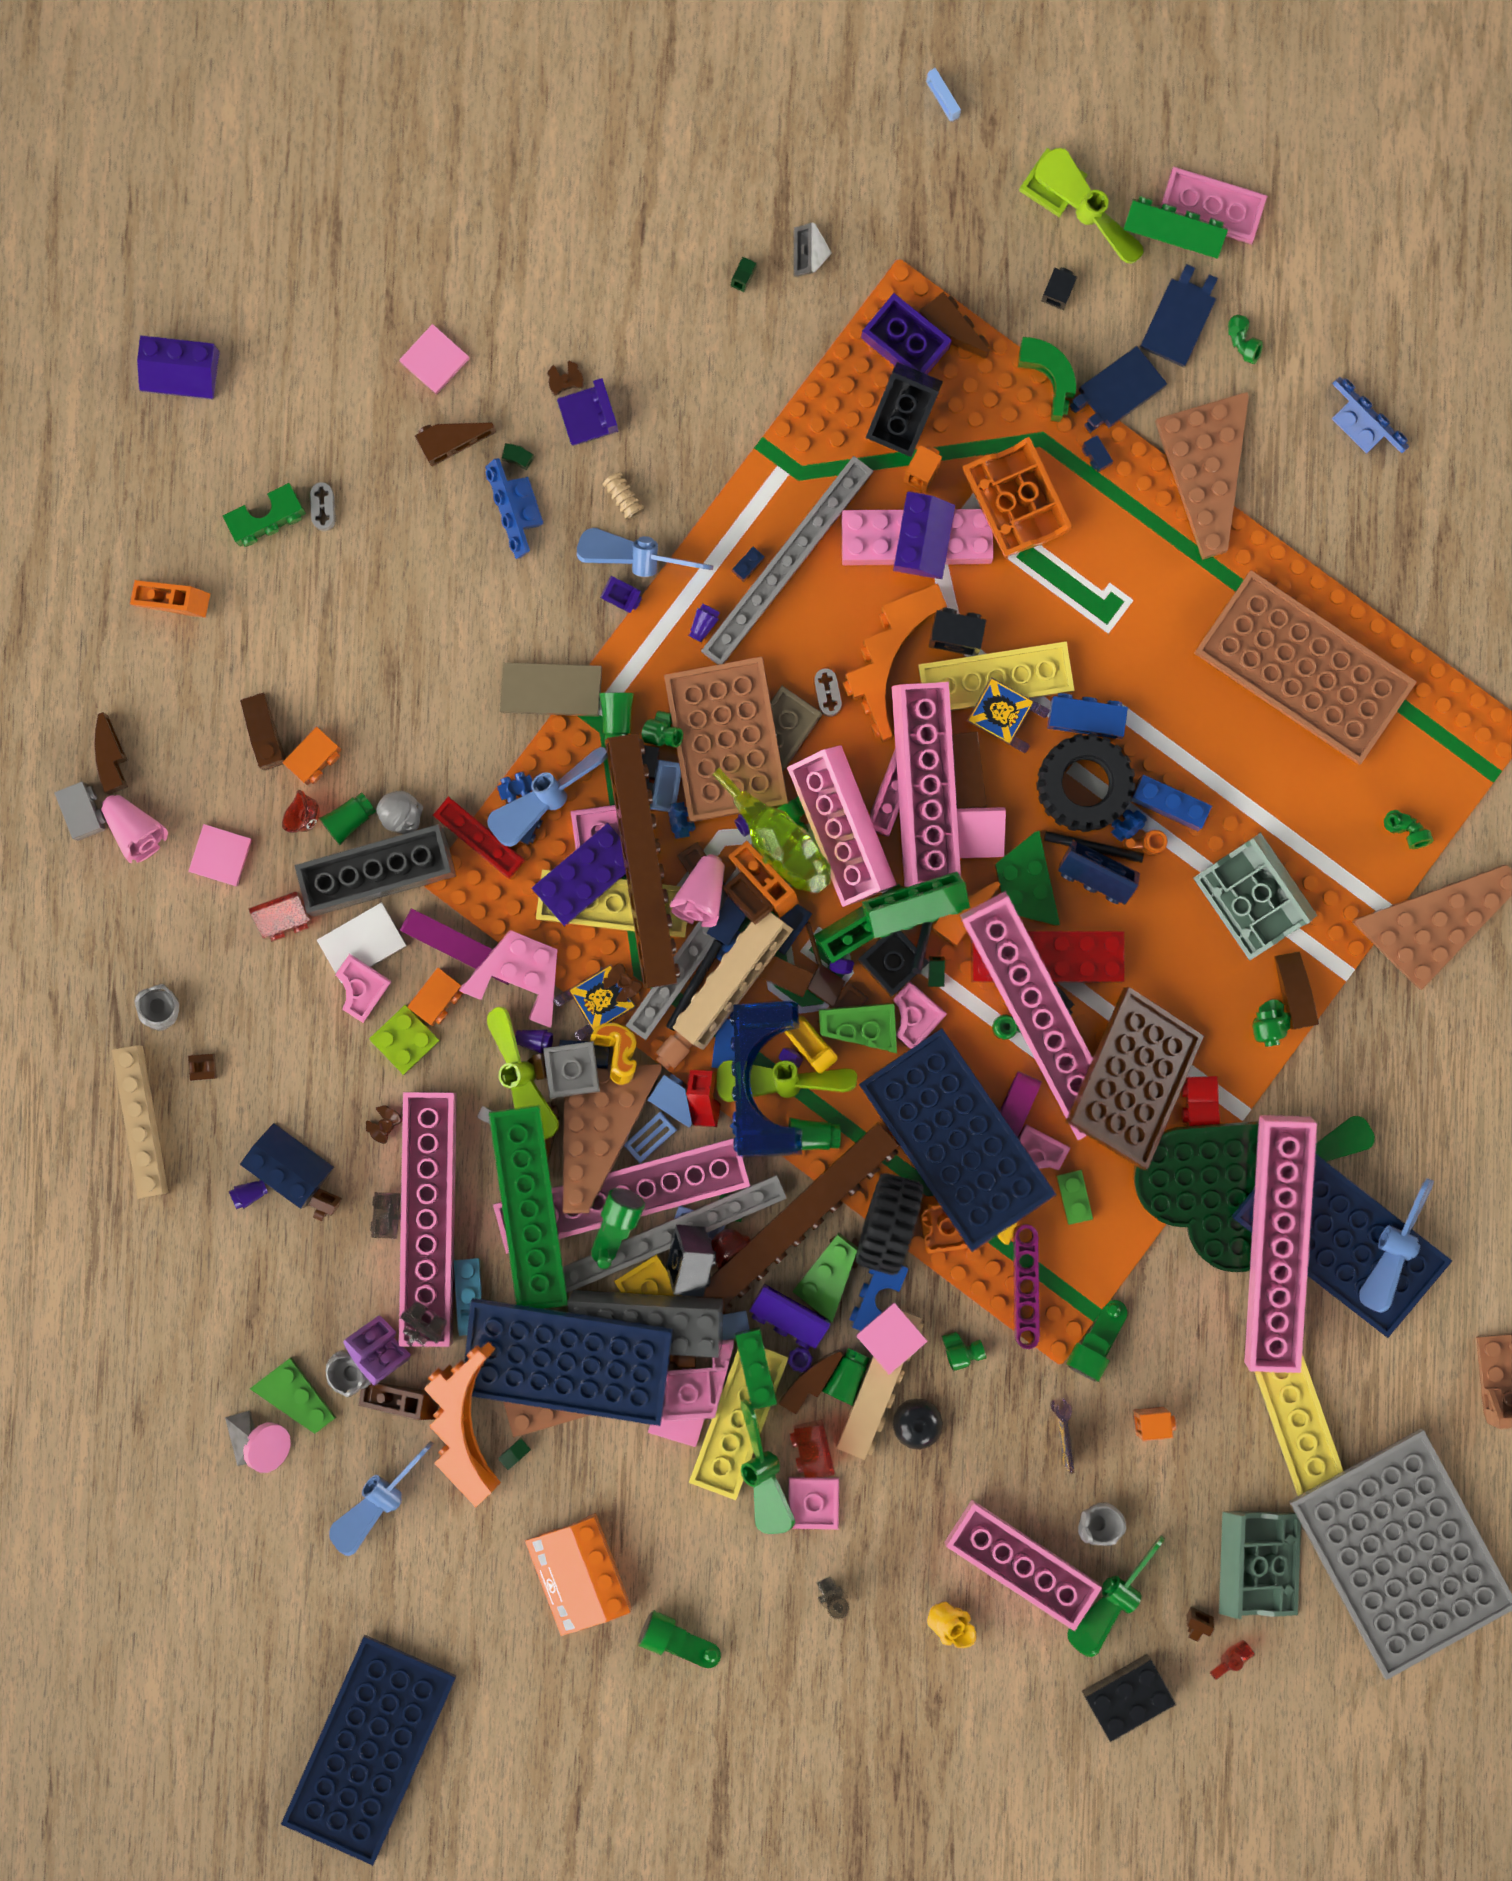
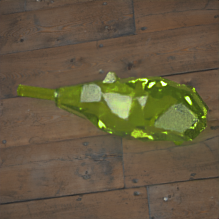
[712,768,831,893]

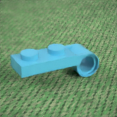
[454,1258,482,1336]

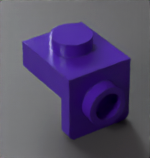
[600,576,642,613]

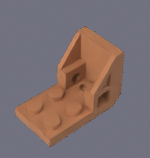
[1476,1334,1512,1429]

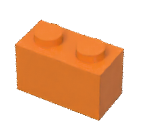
[903,445,942,493]
[282,726,342,785]
[407,967,464,1026]
[1133,1407,1176,1441]

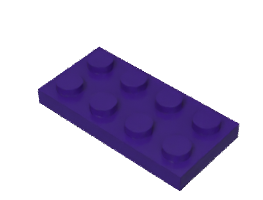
[532,823,626,927]

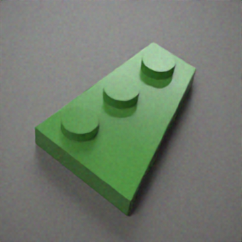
[819,1003,897,1053]
[793,1232,858,1322]
[250,1358,336,1434]

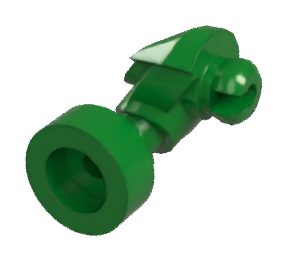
[1228,315,1263,364]
[1384,810,1434,849]

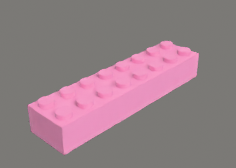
[892,682,961,887]

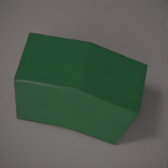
[730,257,757,292]
[502,443,535,471]
[928,956,945,987]
[498,1438,531,1470]

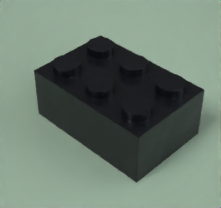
[866,362,943,457]
[1082,1654,1176,1742]

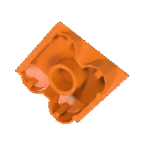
[920,1196,969,1254]

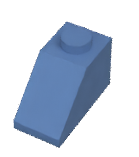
[648,1074,692,1128]

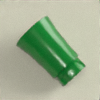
[599,693,634,740]
[319,792,376,846]
[788,1117,841,1152]
[822,1348,870,1406]

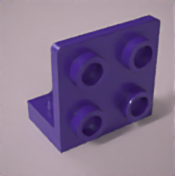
[557,378,619,446]

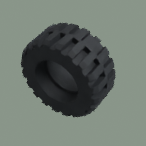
[1036,734,1135,832]
[856,1173,923,1275]

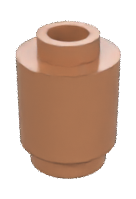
[656,1032,692,1069]

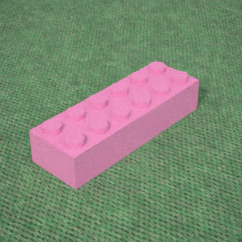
[842,509,993,565]
[787,745,897,907]
[945,1500,1102,1631]

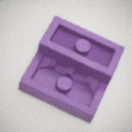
[343,1315,411,1385]

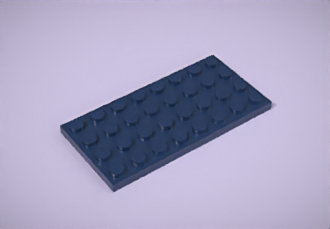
[859,1029,1056,1252]
[1232,1153,1452,1338]
[464,1298,673,1426]
[281,1635,457,1866]

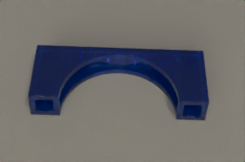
[730,1001,803,1158]

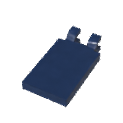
[1140,264,1218,368]
[1069,346,1167,433]

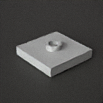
[543,1041,600,1099]

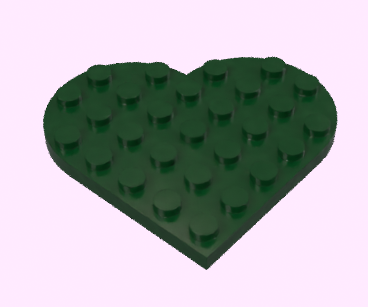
[1134,1121,1259,1272]

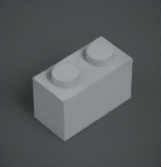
[54,782,106,841]

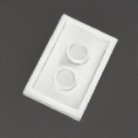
[317,902,407,983]

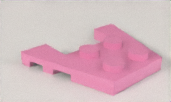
[459,930,557,1027]
[662,1340,734,1422]

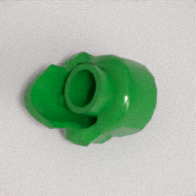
[1252,999,1291,1047]

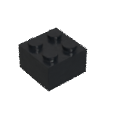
[928,608,986,656]
[858,930,930,997]
[666,1224,716,1297]

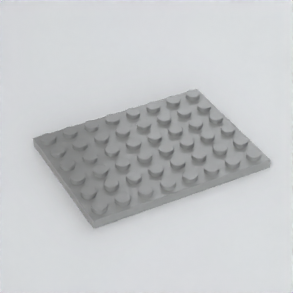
[1289,1428,1512,1680]

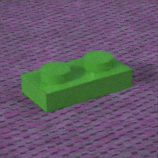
[1056,1170,1093,1225]

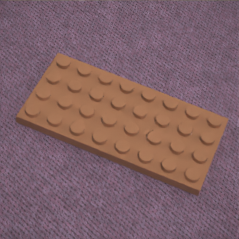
[1194,570,1416,765]

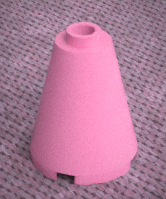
[101,795,168,863]
[670,854,725,927]

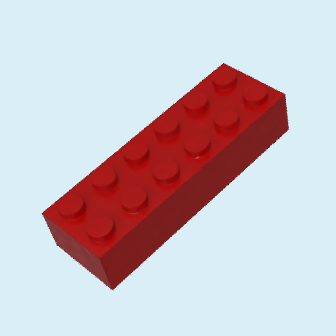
[971,931,1125,983]

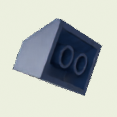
[1058,840,1140,905]
[239,1123,334,1209]

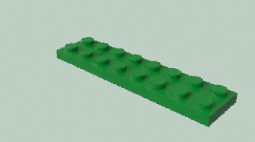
[489,1105,568,1309]

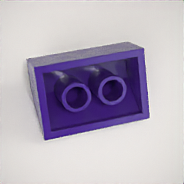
[137,335,220,400]
[893,491,955,579]
[749,1284,831,1349]

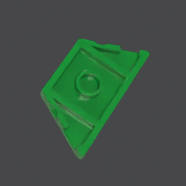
[995,831,1060,926]

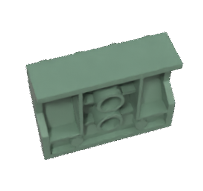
[1193,833,1317,960]
[1219,1511,1301,1619]

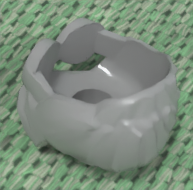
[376,791,423,834]
[134,984,179,1031]
[325,1350,371,1398]
[1078,1502,1127,1546]

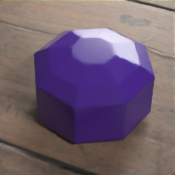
[829,958,854,975]
[779,1048,803,1068]
[788,1347,813,1372]

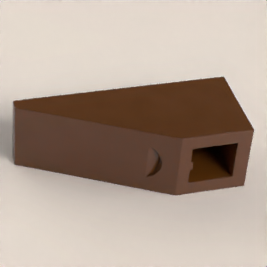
[919,292,990,358]

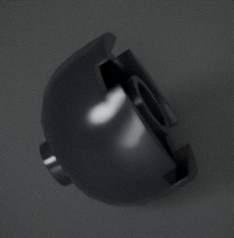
[893,1399,943,1450]

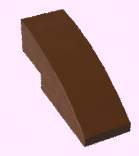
[95,712,128,795]
[1274,952,1319,1030]
[758,956,814,998]
[779,1349,843,1414]

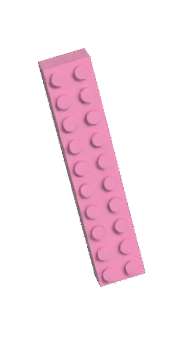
[960,892,1093,1140]
[399,1092,457,1347]
[1244,1115,1317,1373]
[493,1137,750,1254]

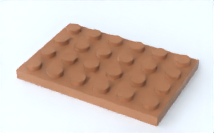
[664,657,788,823]

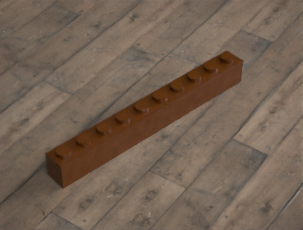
[605,733,680,989]
[704,1122,899,1314]

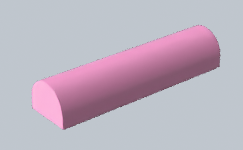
[869,748,899,836]

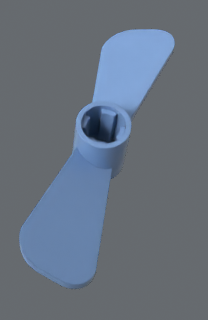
[577,528,714,577]
[488,747,607,846]
[1359,1178,1434,1312]
[329,1441,434,1556]

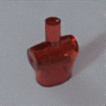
[1210,1640,1255,1680]

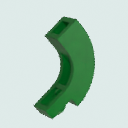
[1018,337,1076,422]

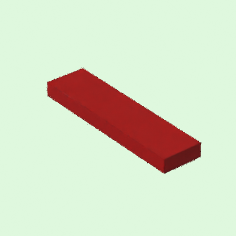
[433,796,525,880]

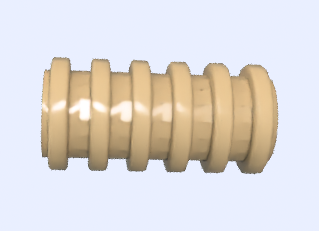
[603,472,644,519]

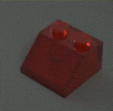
[249,892,314,942]
[790,1419,835,1478]

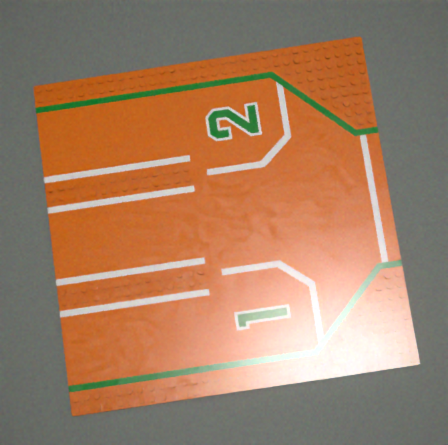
[424,259,1512,1364]

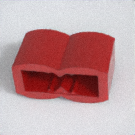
[1181,1076,1220,1126]

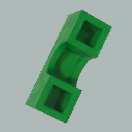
[223,483,306,547]
[735,1327,777,1410]

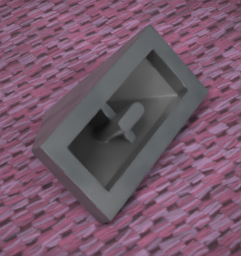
[794,223,832,277]
[225,1411,255,1466]

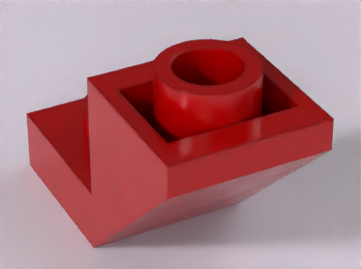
[686,1070,721,1127]

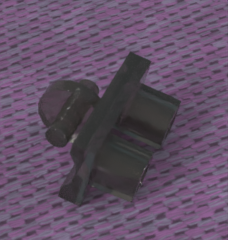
[370,1192,401,1239]
[399,1301,447,1346]
[817,1576,850,1619]

